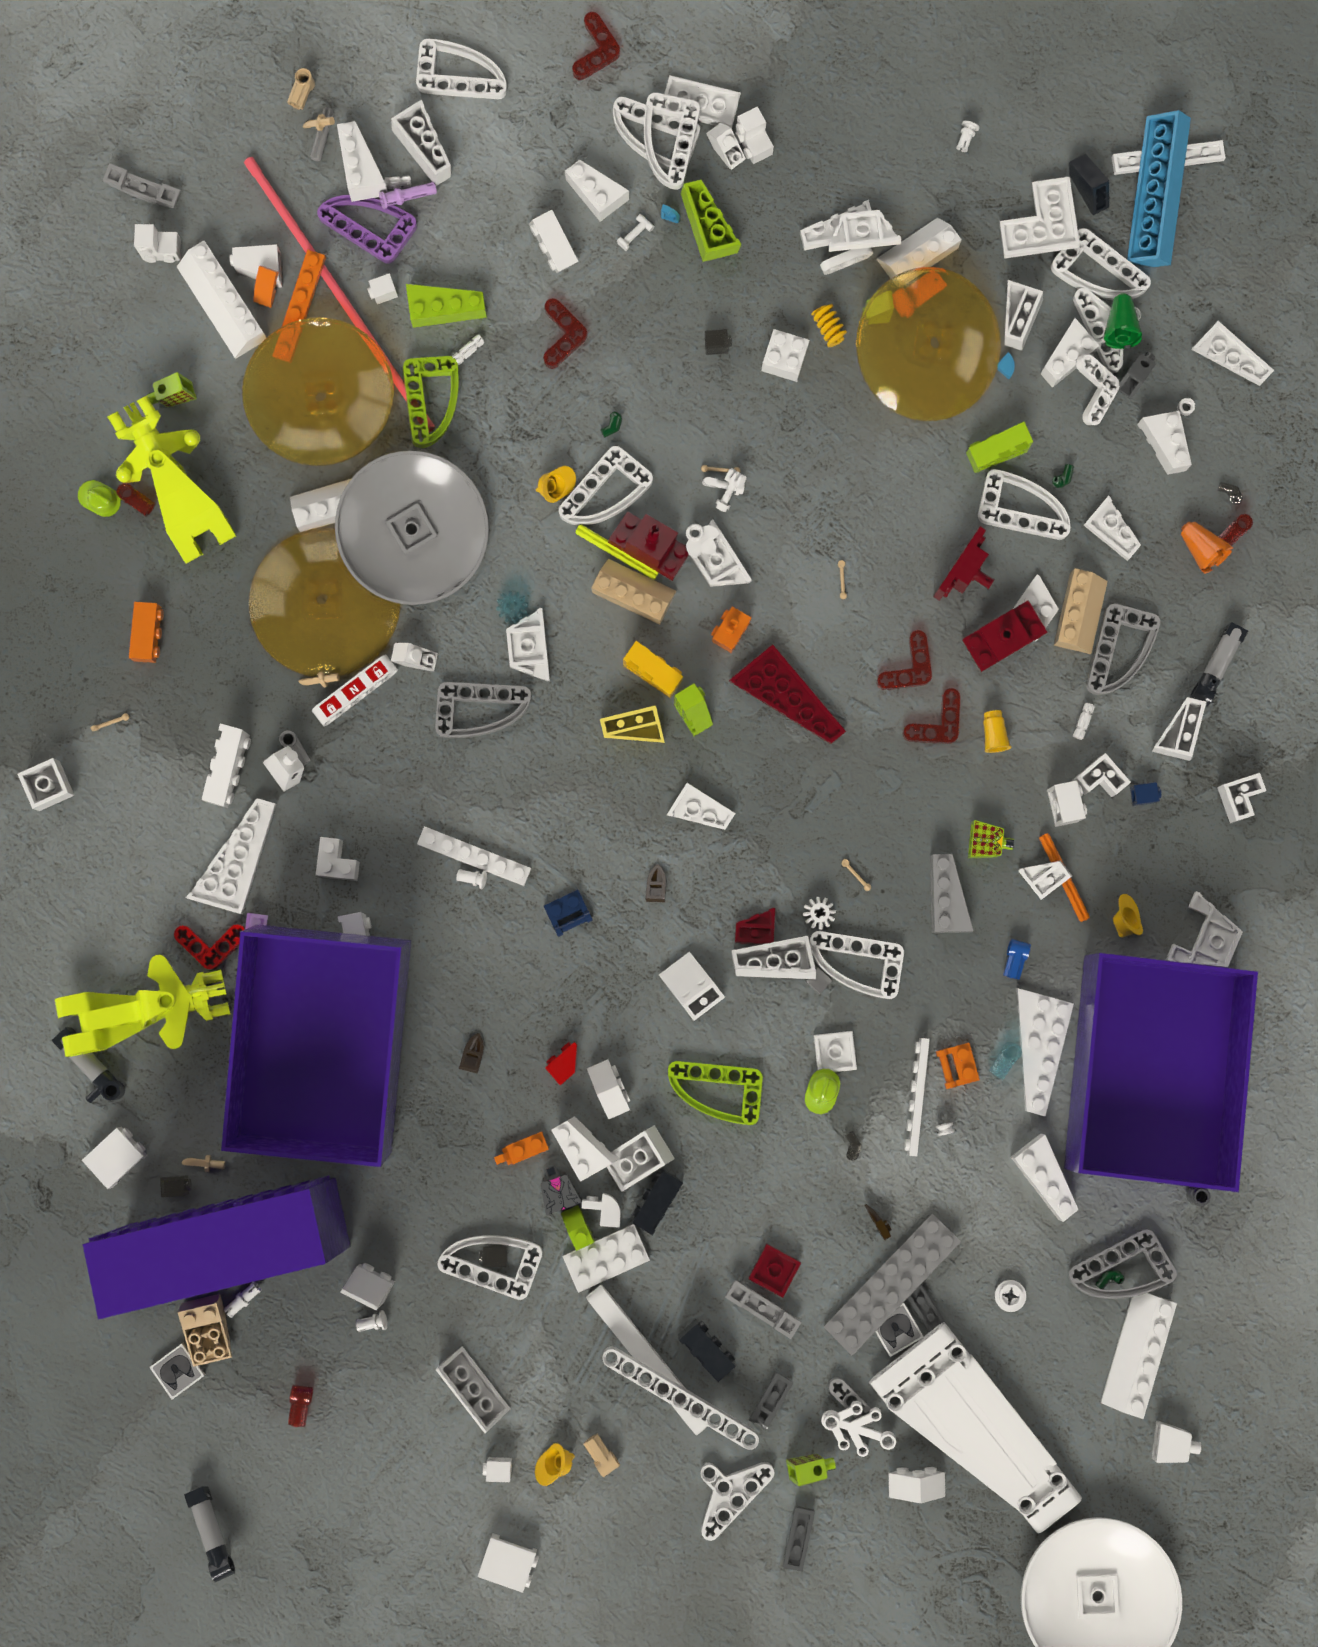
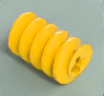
[811,304,847,347]

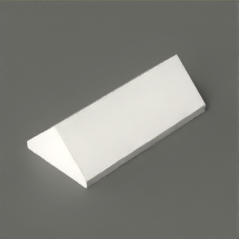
[436,1346,511,1433]

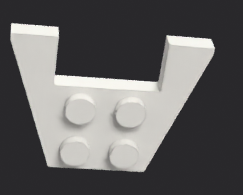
[1166,891,1243,967]

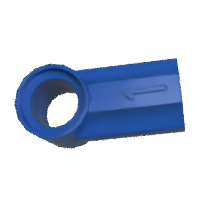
[1003,939,1031,980]

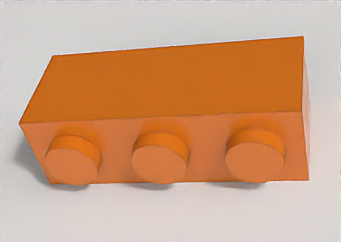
[129,602,164,663]

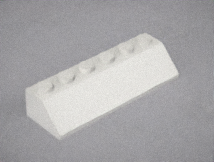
[177,241,267,359]
[1100,1293,1177,1419]

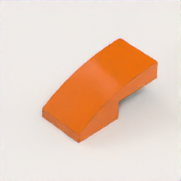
[253,266,279,308]

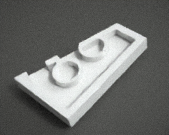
[1084,496,1141,561]

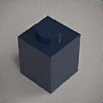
[1130,782,1162,806]

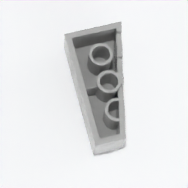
[930,854,973,933]

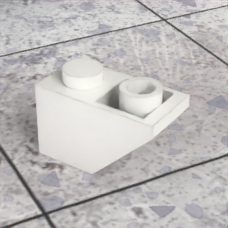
[706,123,746,170]
[391,643,438,671]

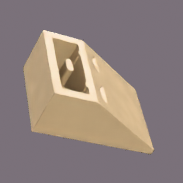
[178,1294,232,1367]

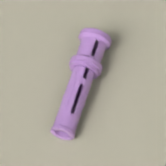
[379,182,437,209]

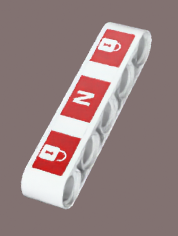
[312,655,398,726]

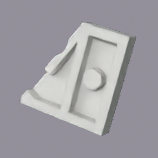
[1018,861,1072,900]

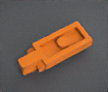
[494,1131,549,1165]

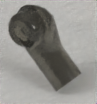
[1218,482,1243,505]
[845,1130,862,1161]

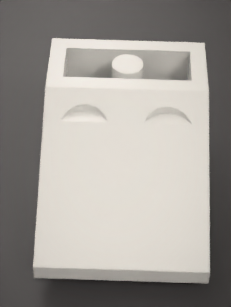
[659,952,725,1021]

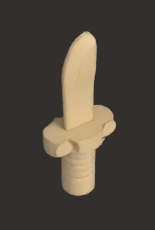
[303,114,335,131]
[299,672,340,688]
[182,1155,225,1172]

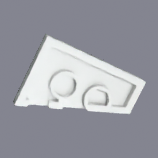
[667,783,736,830]

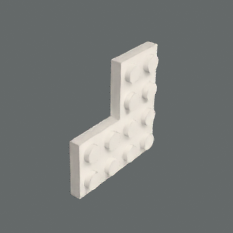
[999,177,1080,258]

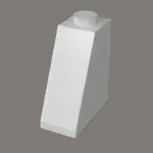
[230,244,282,288]

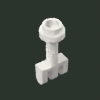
[716,468,746,512]
[702,477,745,495]

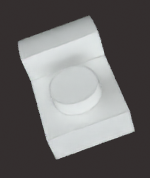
[582,1193,621,1227]

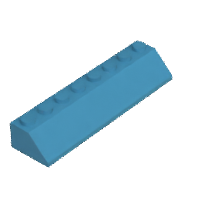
[1127,110,1191,267]

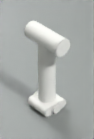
[617,214,655,251]

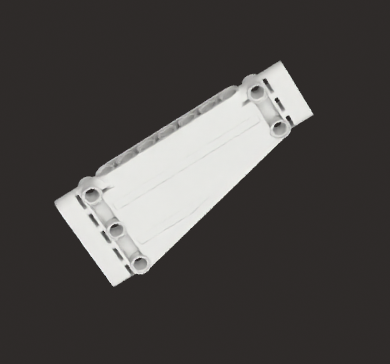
[869,1322,1082,1533]

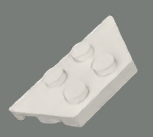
[829,210,901,252]
[692,520,752,587]
[1013,574,1059,641]
[506,608,550,681]

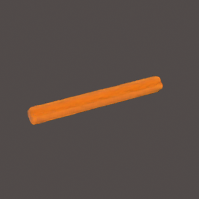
[1039,833,1090,922]

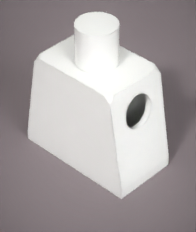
[263,746,304,791]
[1152,1420,1201,1463]

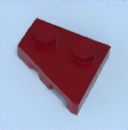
[735,908,775,945]

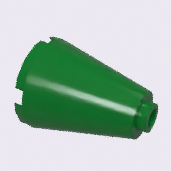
[1104,293,1142,349]

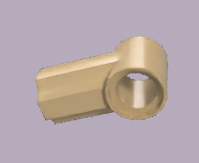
[287,68,315,110]
[584,1433,620,1477]

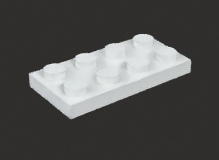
[562,1224,650,1293]

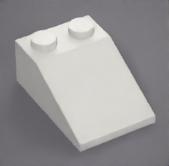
[607,1125,675,1192]
[341,1263,395,1310]

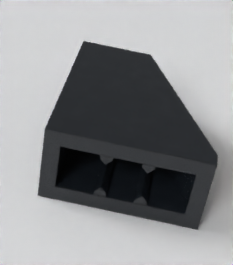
[1069,154,1109,216]

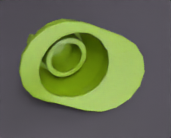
[78,480,121,517]
[805,1069,840,1114]

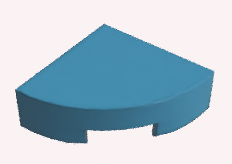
[661,204,680,223]
[995,352,1015,379]

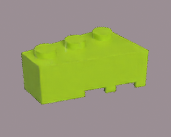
[966,421,1033,473]
[674,683,713,736]

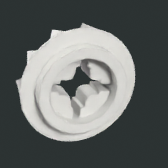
[994,1280,1026,1312]

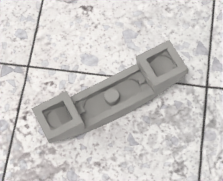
[103,163,181,208]
[725,1280,801,1339]

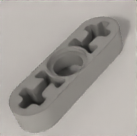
[828,1377,875,1426]

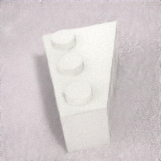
[1004,280,1043,351]

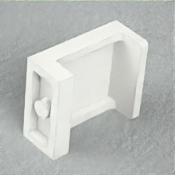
[82,1127,147,1189]
[478,1533,539,1593]

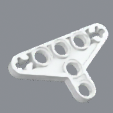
[1073,288,1141,373]
[700,1462,774,1541]

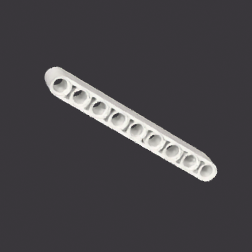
[586,1284,712,1435]
[603,1346,759,1450]

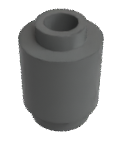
[1186,1187,1211,1206]

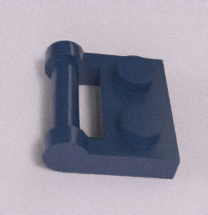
[544,890,593,937]

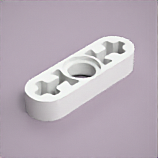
[820,247,873,275]

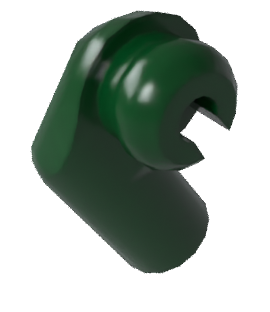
[600,411,622,438]
[1052,464,1074,488]
[1094,1270,1125,1290]

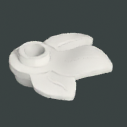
[686,524,720,559]

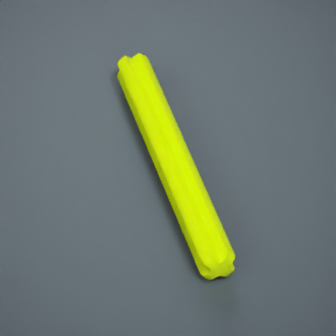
[575,524,659,580]

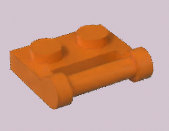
[936,1043,980,1089]

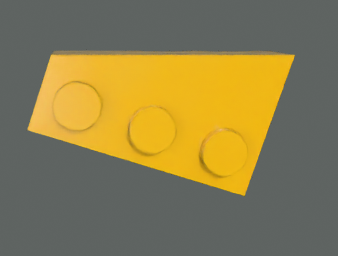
[623,641,683,698]

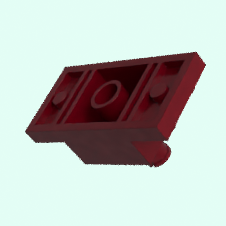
[608,512,689,581]
[934,526,995,601]
[962,600,1048,672]

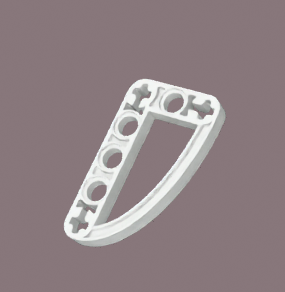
[416,39,507,99]
[644,93,700,190]
[613,97,700,174]
[1051,228,1151,300]
[559,446,653,526]
[978,469,1070,540]
[809,931,904,999]
[437,1235,543,1300]

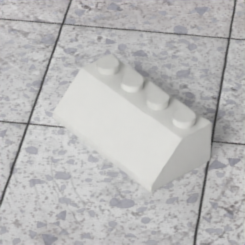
[877,218,962,289]
[290,479,351,533]

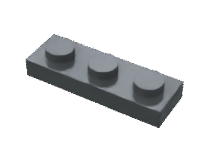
[783,1505,815,1572]

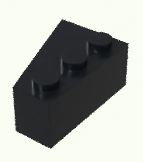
[632,1169,683,1236]
[678,1319,736,1382]

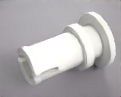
[956,121,980,152]
[456,869,487,889]
[356,1310,387,1332]

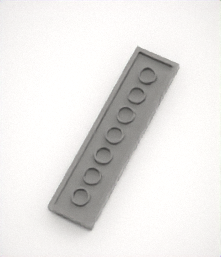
[824,1214,961,1356]

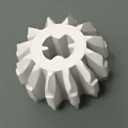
[803,897,836,930]

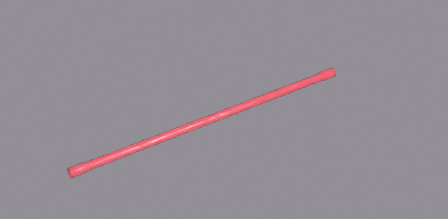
[244,157,435,433]

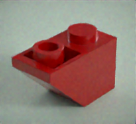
[545,1042,577,1085]

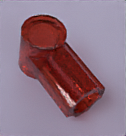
[117,483,155,517]
[1218,514,1253,546]
[288,1385,313,1427]

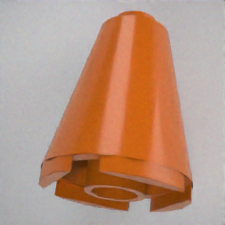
[1181,521,1233,574]

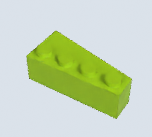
[680,180,741,262]
[406,284,487,328]

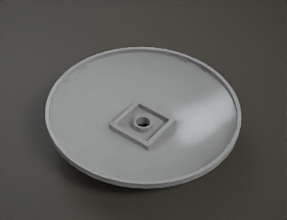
[335,451,488,605]

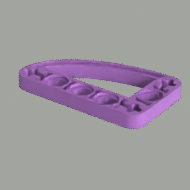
[317,195,417,263]

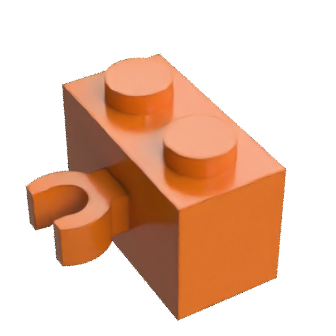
[711,606,751,653]

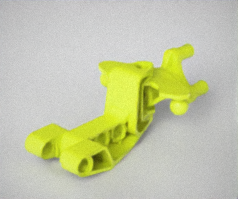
[107,395,236,564]
[55,955,230,1057]

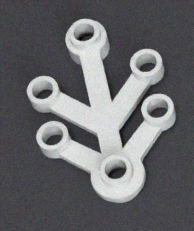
[821,1401,896,1457]

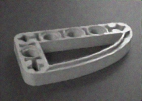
[1086,604,1160,695]
[435,682,532,738]
[1068,1230,1177,1299]

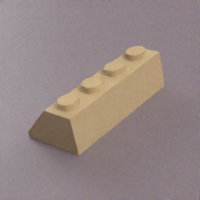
[592,559,676,625]
[1054,568,1108,654]

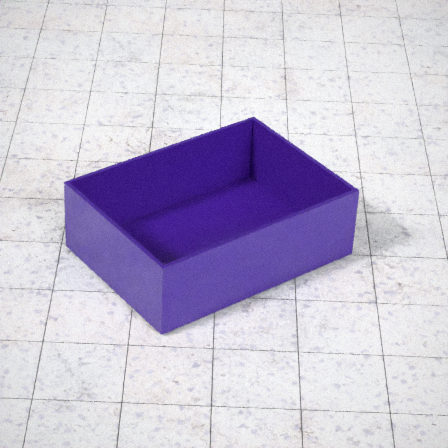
[221,924,411,1167]
[1064,953,1258,1192]
[82,1175,351,1320]

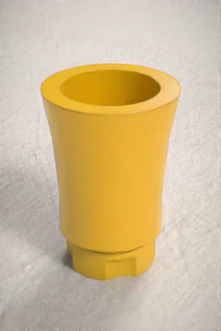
[983,710,1011,753]

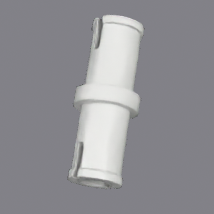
[224,1282,262,1318]

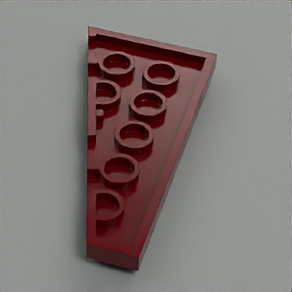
[729,644,846,744]

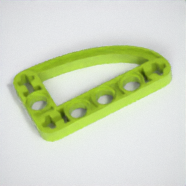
[403,356,459,448]
[668,1061,763,1125]

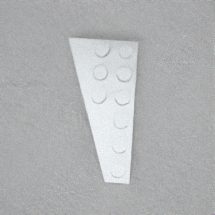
[186,798,277,914]
[1016,988,1074,1116]

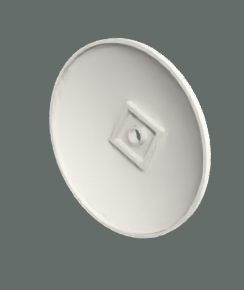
[1021,1517,1182,1647]

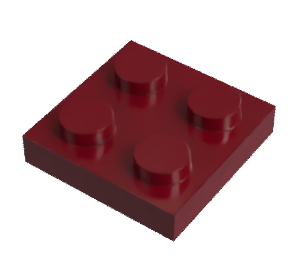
[748,1243,801,1298]

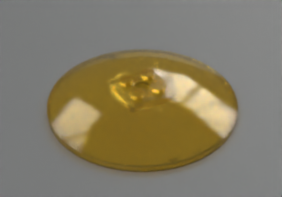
[856,267,1001,421]
[242,318,394,466]
[249,528,401,677]

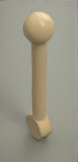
[701,465,740,473]
[838,560,847,599]
[91,713,129,731]
[841,859,871,891]

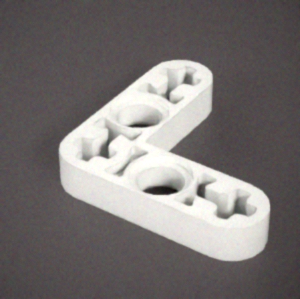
[1076,355,1120,425]

